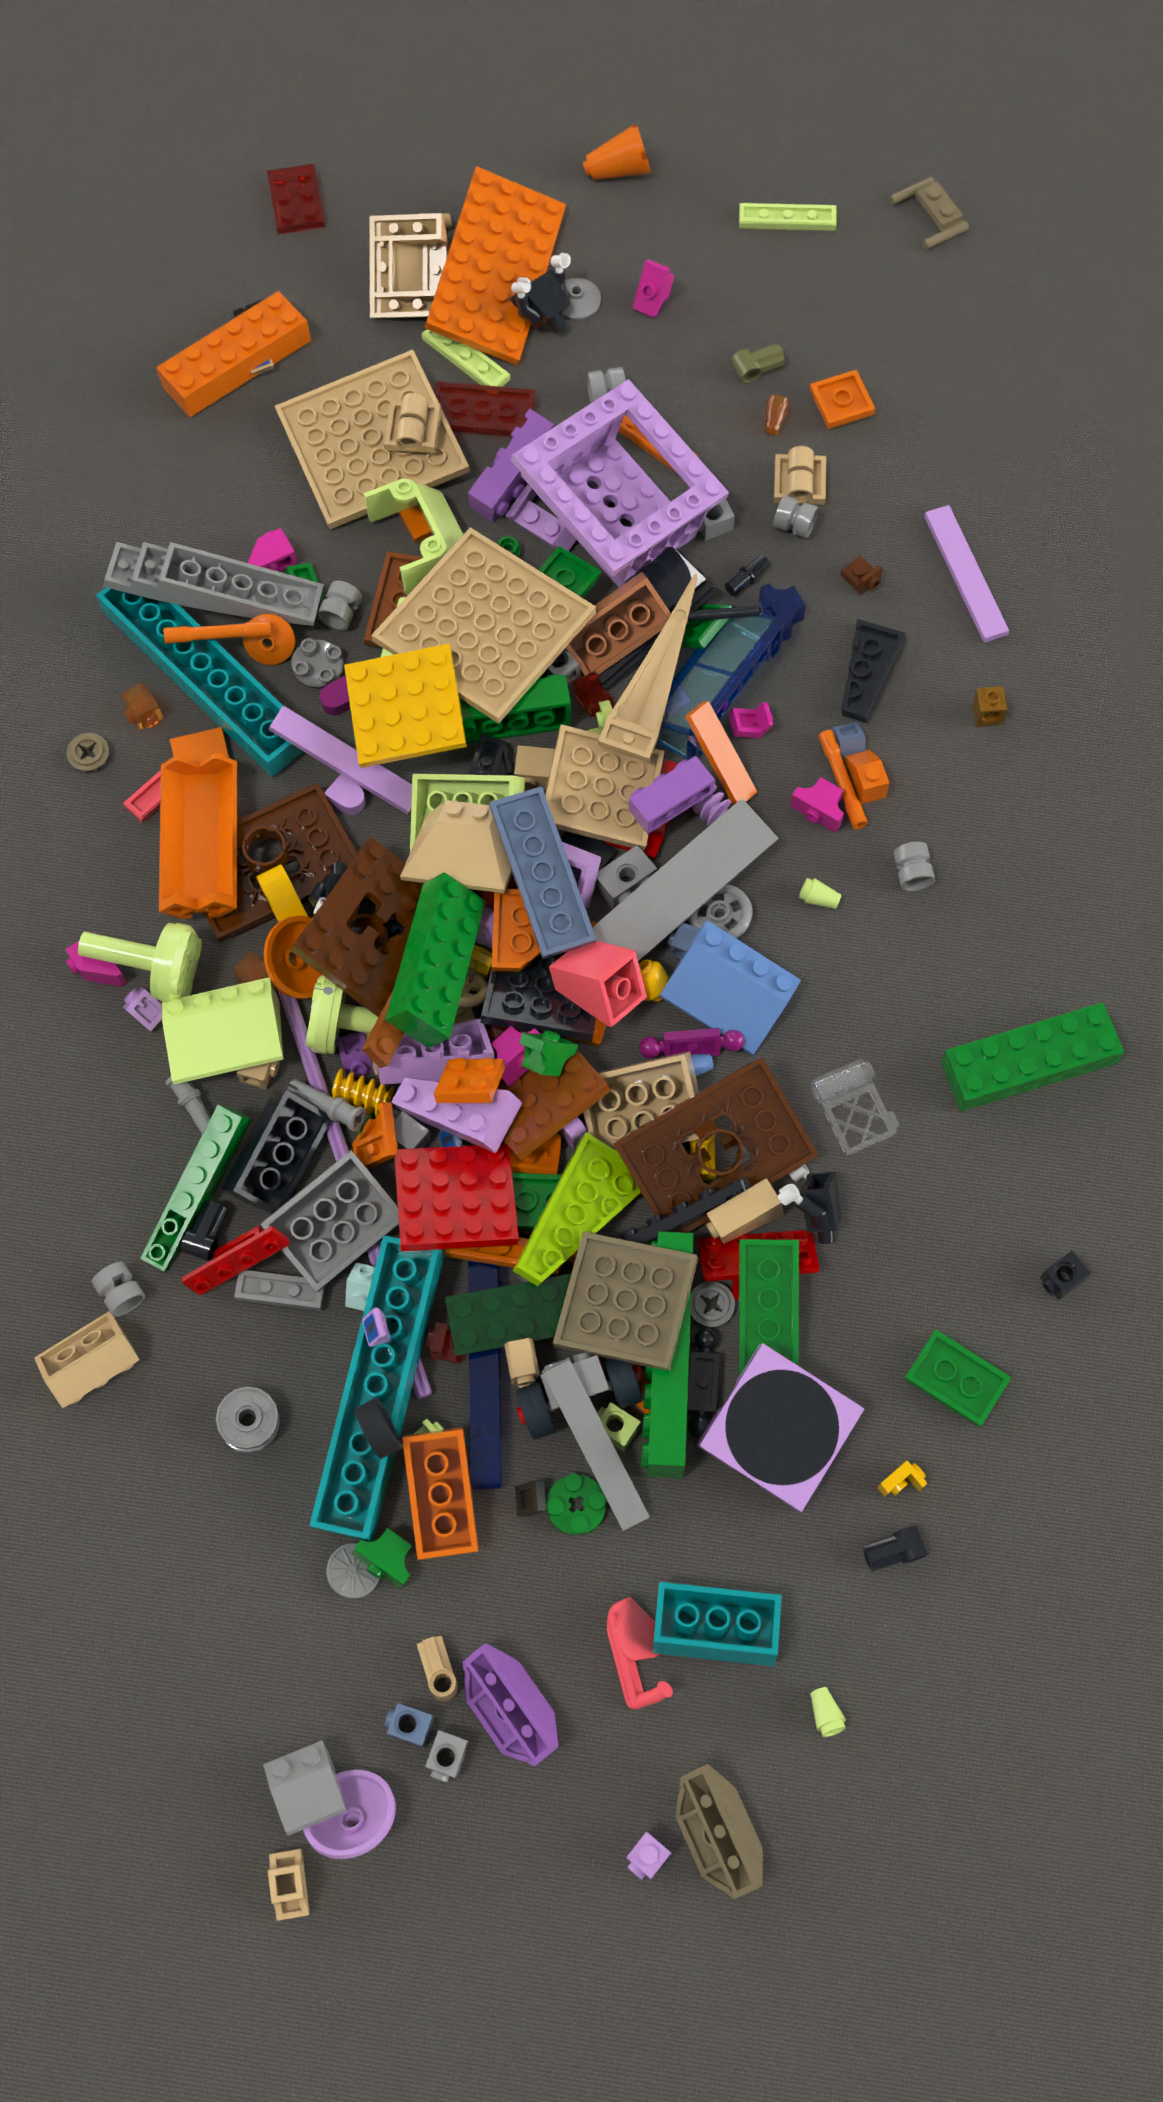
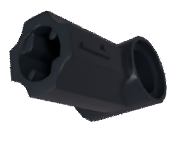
[181,1200,229,1262]
[862,1526,928,1572]

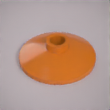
[243,613,295,665]

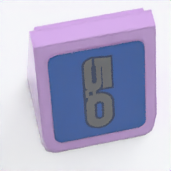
[362,1307,391,1347]

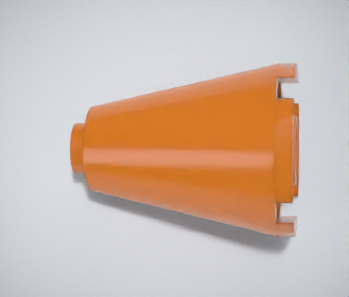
[583,124,651,180]

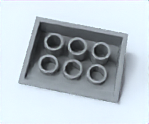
[260,1150,399,1292]

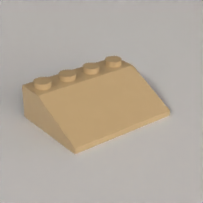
[583,1051,699,1151]

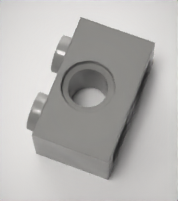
[594,845,657,909]

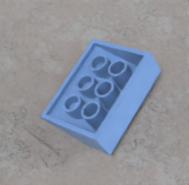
[659,920,801,1056]

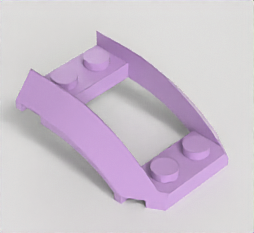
[505,481,611,551]

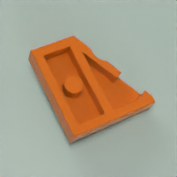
[352,1102,398,1170]

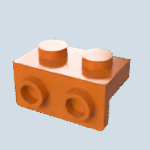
[504,1134,561,1174]

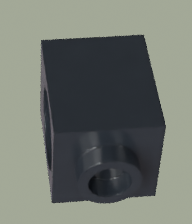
[1040,1250,1091,1300]

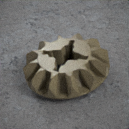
[66,733,110,773]

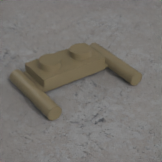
[889,177,969,250]

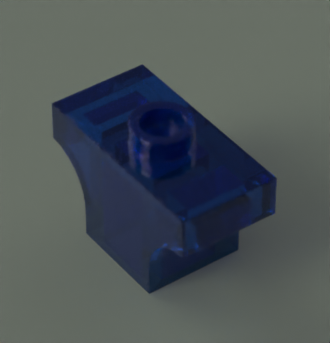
[759,583,806,642]

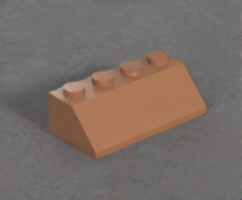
[566,572,671,681]

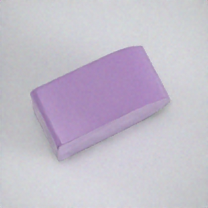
[325,774,366,815]
[557,1117,587,1149]

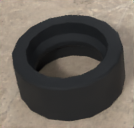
[354,1398,402,1459]

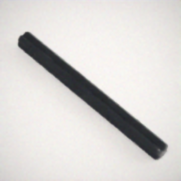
[596,582,717,690]

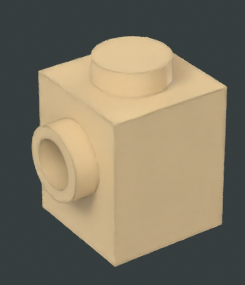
[237,1061,280,1090]

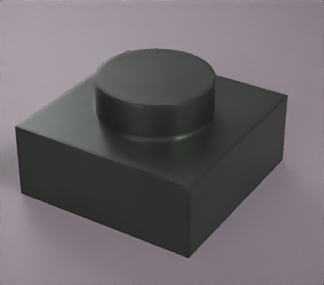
[515,1481,547,1517]

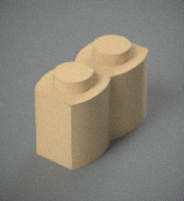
[504,1338,540,1388]

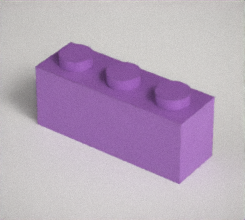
[629,756,715,834]

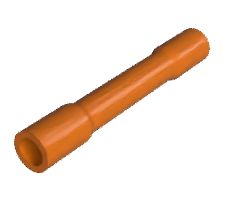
[164,620,272,644]
[818,730,868,830]

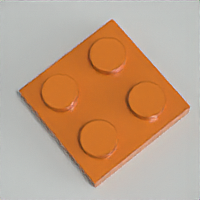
[809,370,876,429]
[434,1058,505,1103]

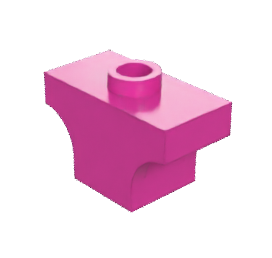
[632,259,675,317]
[790,777,844,833]
[491,1026,540,1087]

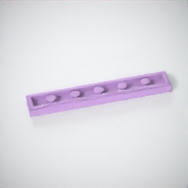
[924,505,1009,643]
[269,706,412,814]

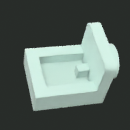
[345,1263,375,1311]

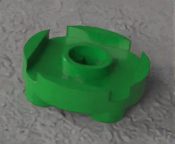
[546,1474,606,1536]

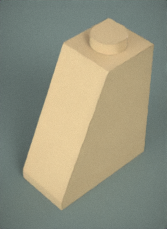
[705,1178,784,1244]

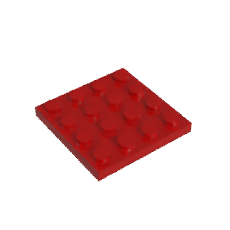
[394,1144,519,1252]

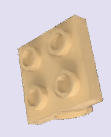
[384,393,442,453]
[774,446,826,505]

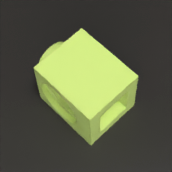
[597,1402,641,1452]

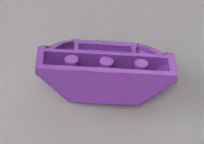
[463,1643,558,1766]

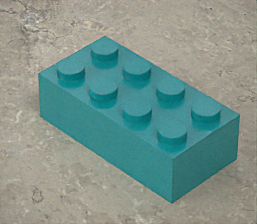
[652,1582,782,1667]

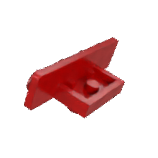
[182,1225,290,1295]

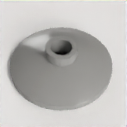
[561,278,601,320]

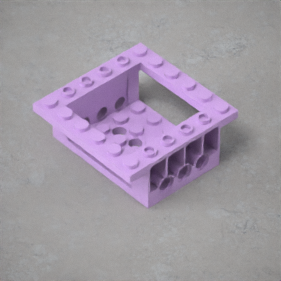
[511,379,729,588]

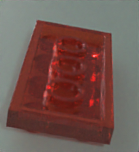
[434,381,536,436]

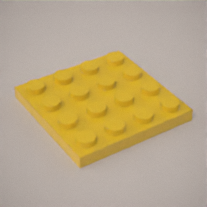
[344,643,467,768]

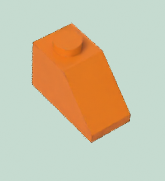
[844,750,890,804]

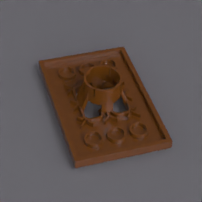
[204,783,357,943]
[290,836,423,1017]
[613,1056,819,1233]

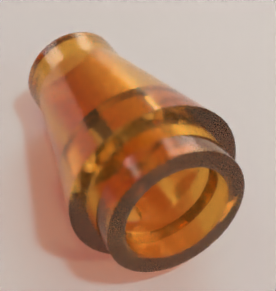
[764,395,790,435]

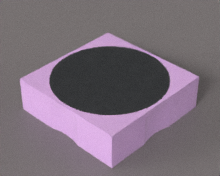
[696,1343,864,1512]

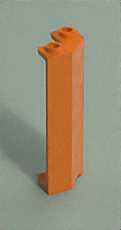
[159,753,237,919]

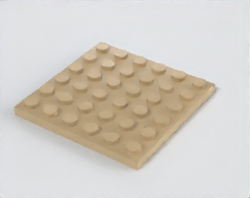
[275,350,470,530]
[371,527,596,724]

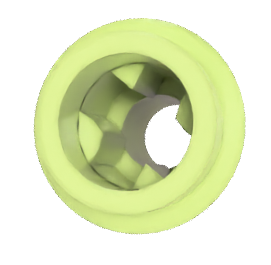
[799,878,841,909]
[810,1687,846,1737]

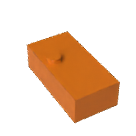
[402,1427,479,1560]

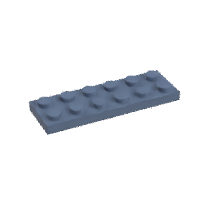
[489,786,596,959]

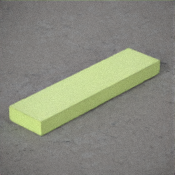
[739,203,836,231]
[422,329,510,395]

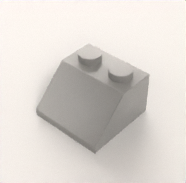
[263,1740,347,1836]

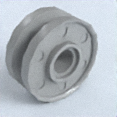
[216,1387,281,1454]

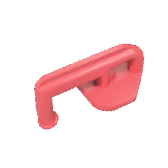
[607,1597,673,1710]

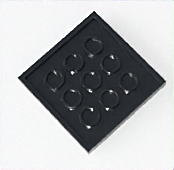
[480,952,596,1042]

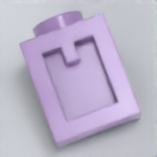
[123,987,162,1032]

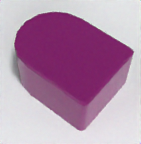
[320,676,351,716]

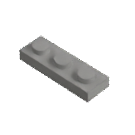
[234,1270,326,1311]

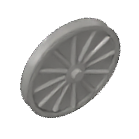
[326,1543,379,1599]

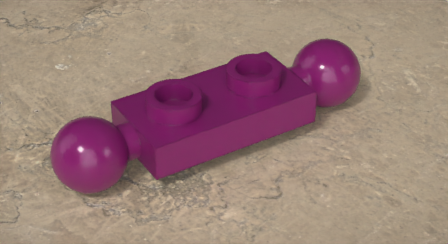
[639,1028,745,1059]

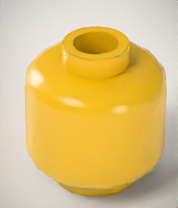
[638,959,669,1002]

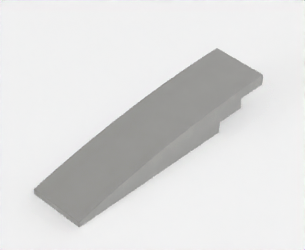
[103,542,324,626]
[592,798,779,963]

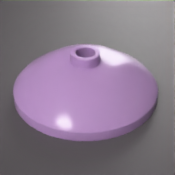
[303,1770,396,1859]

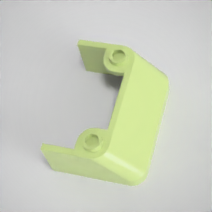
[363,479,463,596]

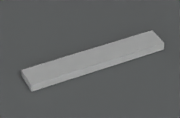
[542,1358,650,1531]

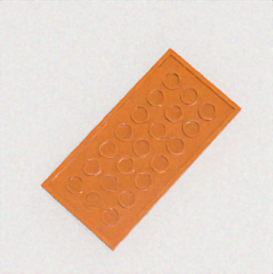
[424,166,566,366]

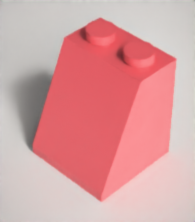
[549,940,647,1027]

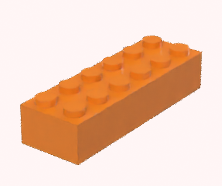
[156,291,311,417]

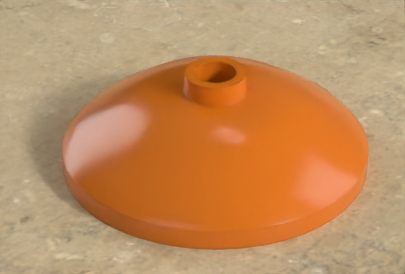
[264,916,322,999]

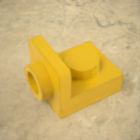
[877,1461,927,1497]

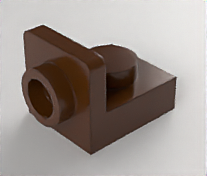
[840,555,883,595]

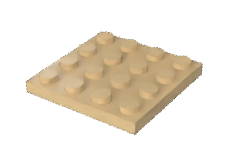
[545,724,664,851]

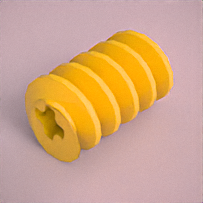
[332,1068,394,1117]

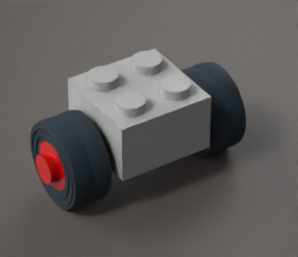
[516,1352,643,1440]

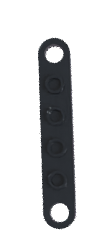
[620,1176,751,1244]

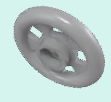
[688,884,752,939]

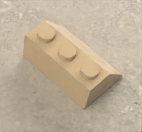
[34,1311,139,1408]

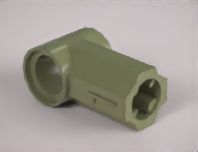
[731,344,785,384]

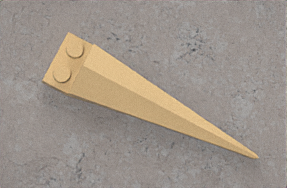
[598,573,698,762]

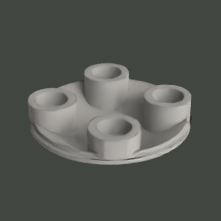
[291,638,344,687]

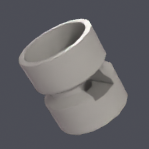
[587,367,625,403]
[773,495,819,539]
[317,580,362,631]
[893,842,936,892]
[92,1261,145,1317]

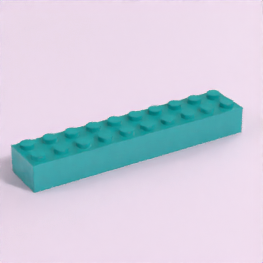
[96,587,304,777]
[309,1235,445,1542]

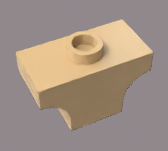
[268,1849,310,1921]

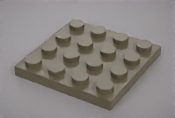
[553,1232,698,1372]

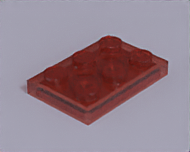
[267,163,325,234]

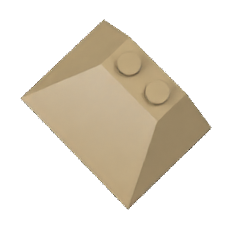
[370,213,449,319]
[400,800,512,893]

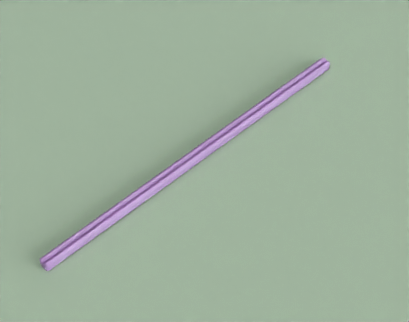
[278,990,432,1399]

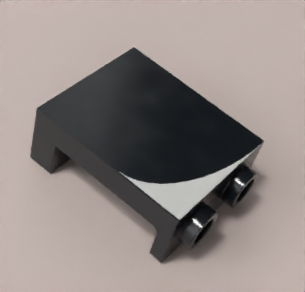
[625,546,706,612]

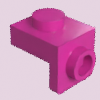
[728,702,773,738]

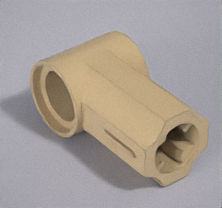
[417,1636,458,1702]

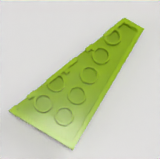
[513,1132,641,1286]

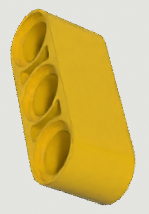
[256,864,308,922]

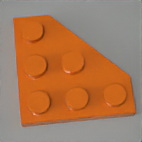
[492,889,540,972]

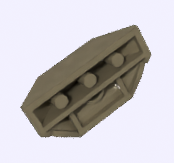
[675,1764,763,1899]

